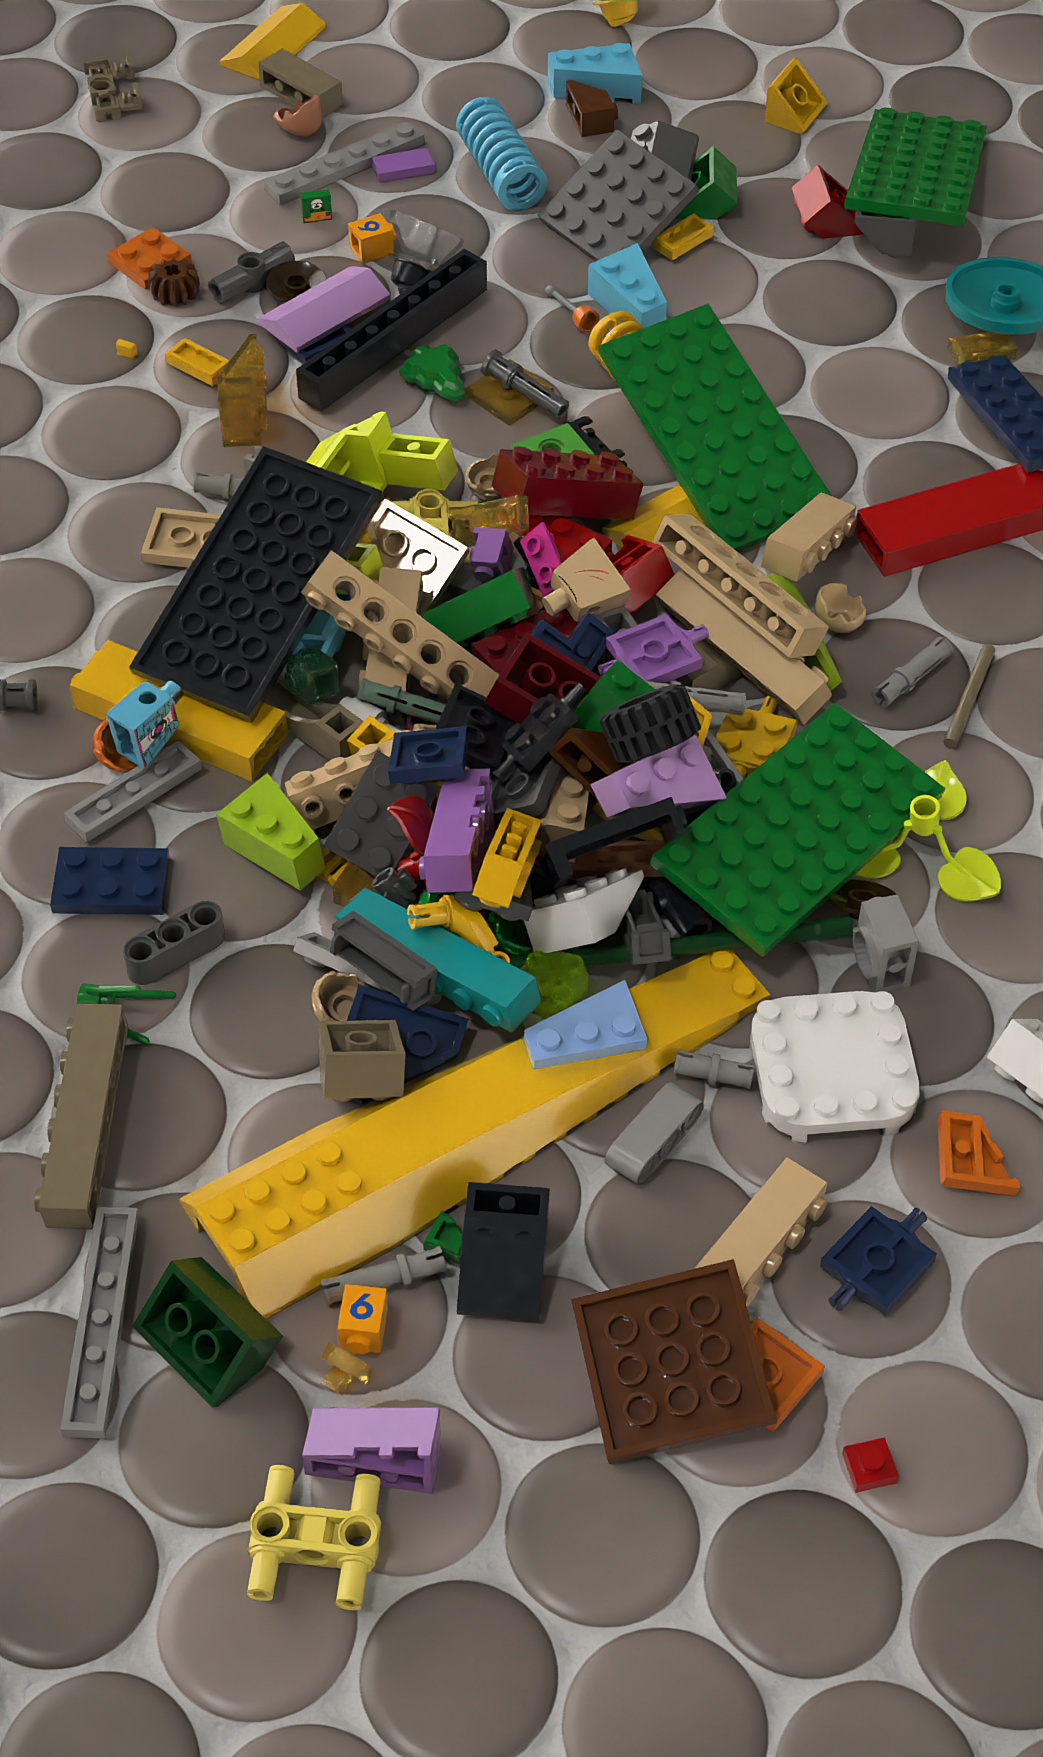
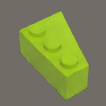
[216,773,326,891]

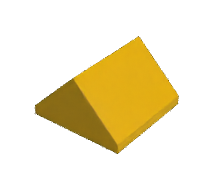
[765,57,828,134]

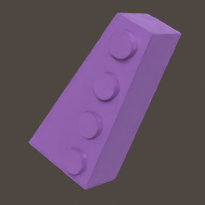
[419,768,496,893]

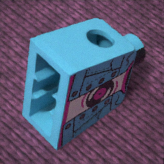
[106,681,184,769]

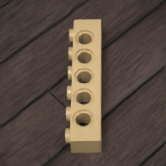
[652,514,829,658]
[301,550,499,700]

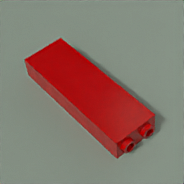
[854,463,1043,577]

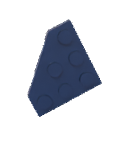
[347,984,469,1105]

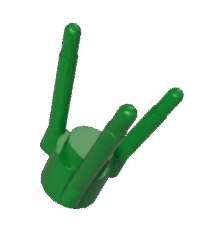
[77,983,176,1045]

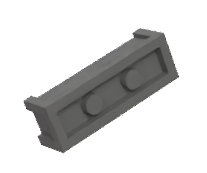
[618,889,671,965]
[330,911,438,1011]

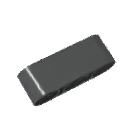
[123,901,225,985]

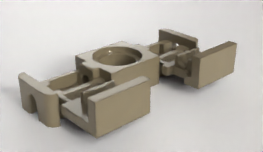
[83,52,143,122]

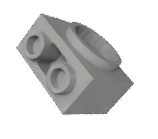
[853,894,919,993]

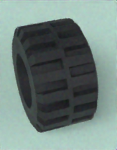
[599,684,701,763]

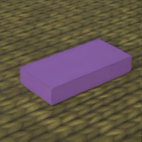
[372,148,435,182]

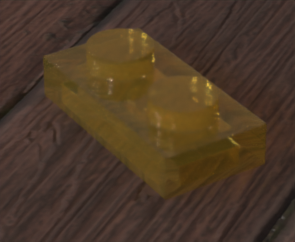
[948,332,1018,366]

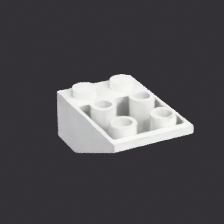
[524,867,644,955]

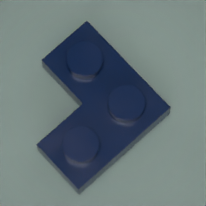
[531,612,615,671]

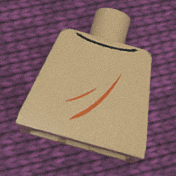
[542,538,631,622]

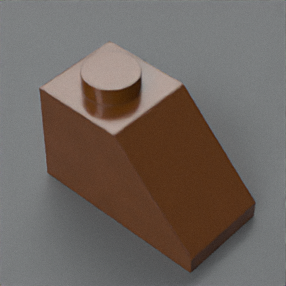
[566,80,618,137]
[548,728,631,799]

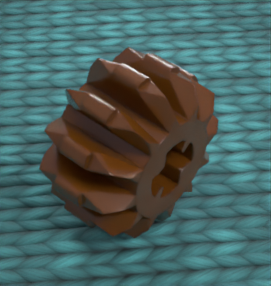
[148,257,200,307]

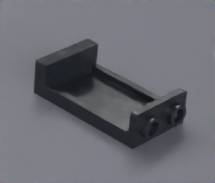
[537,797,687,891]

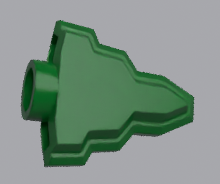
[399,344,465,403]

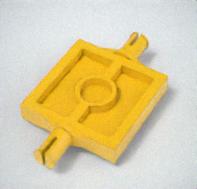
[715,696,797,779]

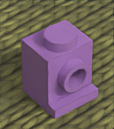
[470,527,514,583]

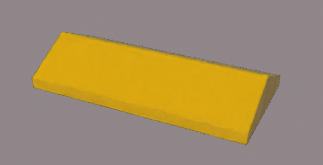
[220,2,326,80]
[602,484,706,548]

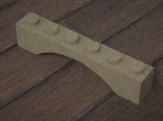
[264,676,364,761]

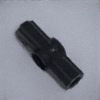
[641,877,712,937]

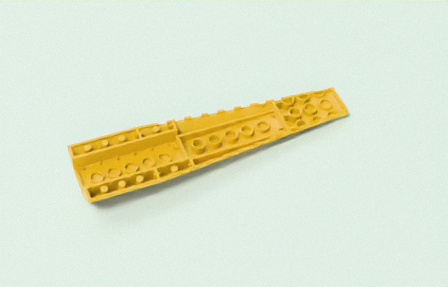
[179,950,770,1319]

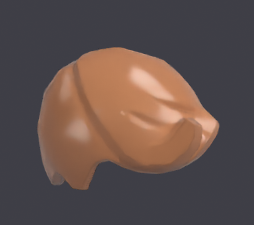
[273,94,322,136]

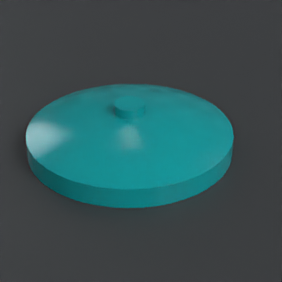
[945,257,1043,334]

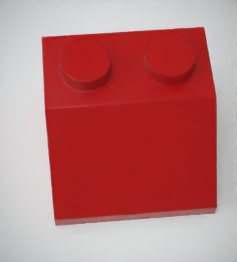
[792,165,864,239]

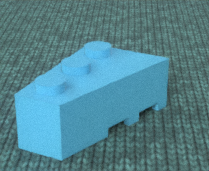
[548,43,642,104]
[588,243,667,328]

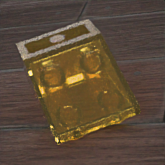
[218,334,267,447]

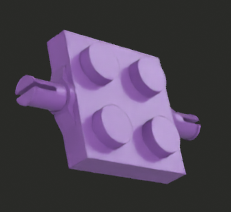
[598,614,709,683]

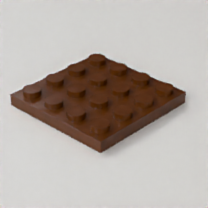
[571,1259,777,1464]

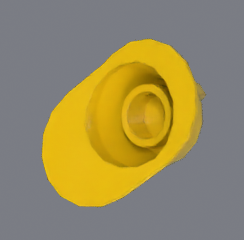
[593,0,638,27]

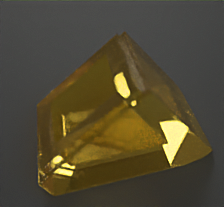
[332,862,375,907]

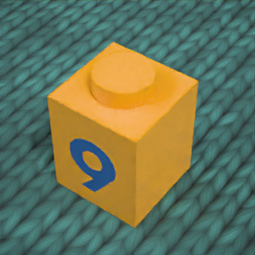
[348,213,397,264]
[337,1284,388,1354]

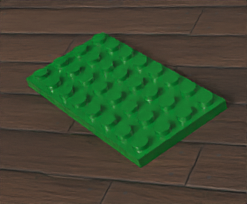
[844,107,987,227]
[598,303,832,552]
[650,703,946,957]

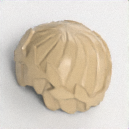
[465,453,502,501]
[312,971,368,1021]

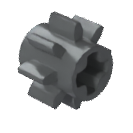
[372,867,417,909]

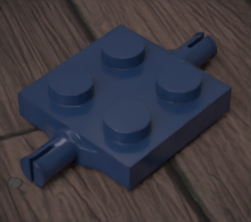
[820,1206,937,1315]

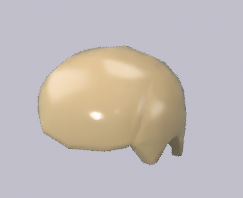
[815,583,867,633]

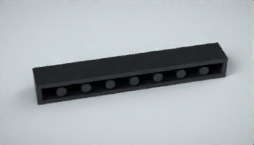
[296,249,487,412]

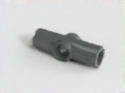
[208,241,295,304]

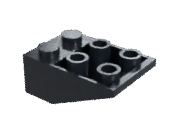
[457,1182,550,1321]

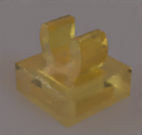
[320,1342,374,1396]

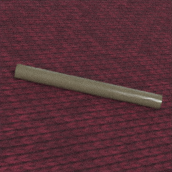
[943,644,995,749]

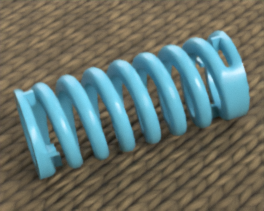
[456,97,547,211]

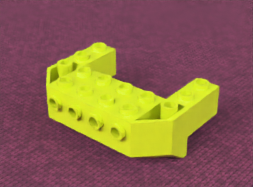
[306,412,458,595]

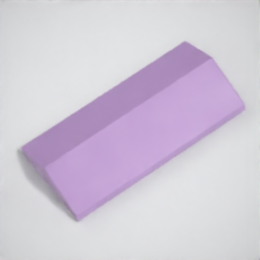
[257,266,391,353]

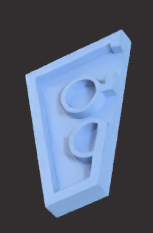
[523,980,647,1069]

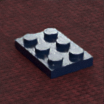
[50,847,170,915]

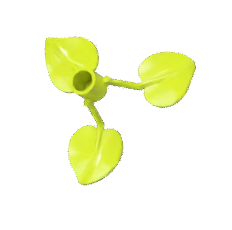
[855,760,1001,902]

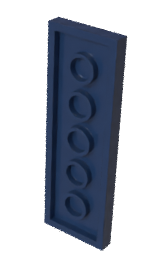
[948,356,1043,472]

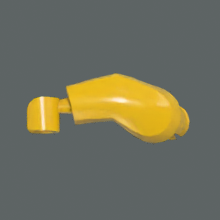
[407,895,510,963]

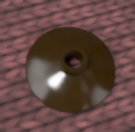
[266,261,326,302]
[827,879,900,920]

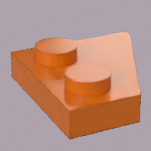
[937,1110,1020,1197]

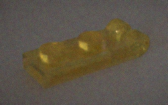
[448,495,529,543]

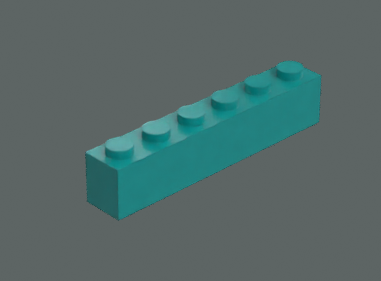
[335,887,541,1032]

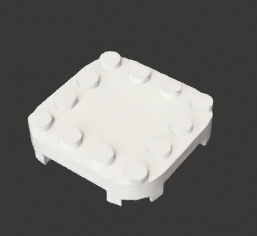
[750,991,919,1143]

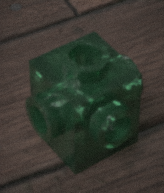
[284,646,340,704]

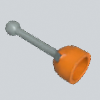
[545,284,599,332]

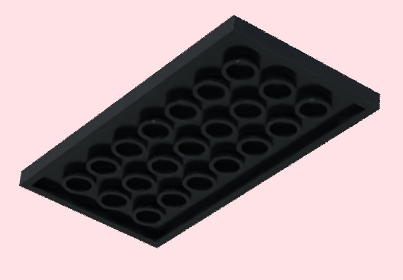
[129,446,384,723]

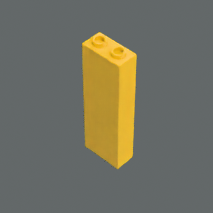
[70,640,288,782]

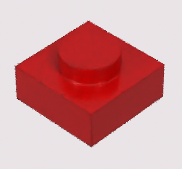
[842,1437,898,1493]

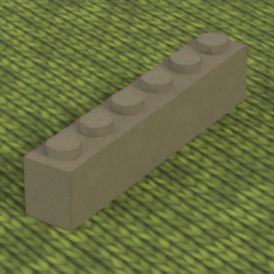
[34,1003,128,1229]

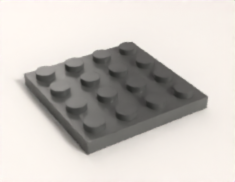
[537,130,700,261]

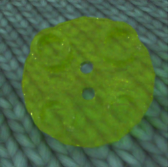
[520,951,590,1019]

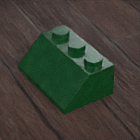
[132,1257,283,1408]

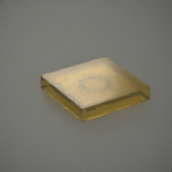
[465,359,554,426]

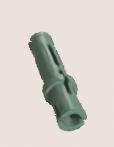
[357,678,446,724]

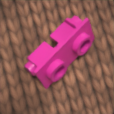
[520,522,562,597]

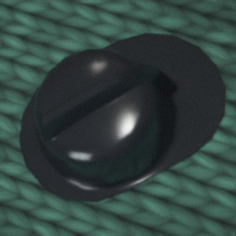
[387,252,432,294]

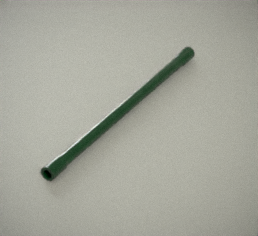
[508,916,853,973]

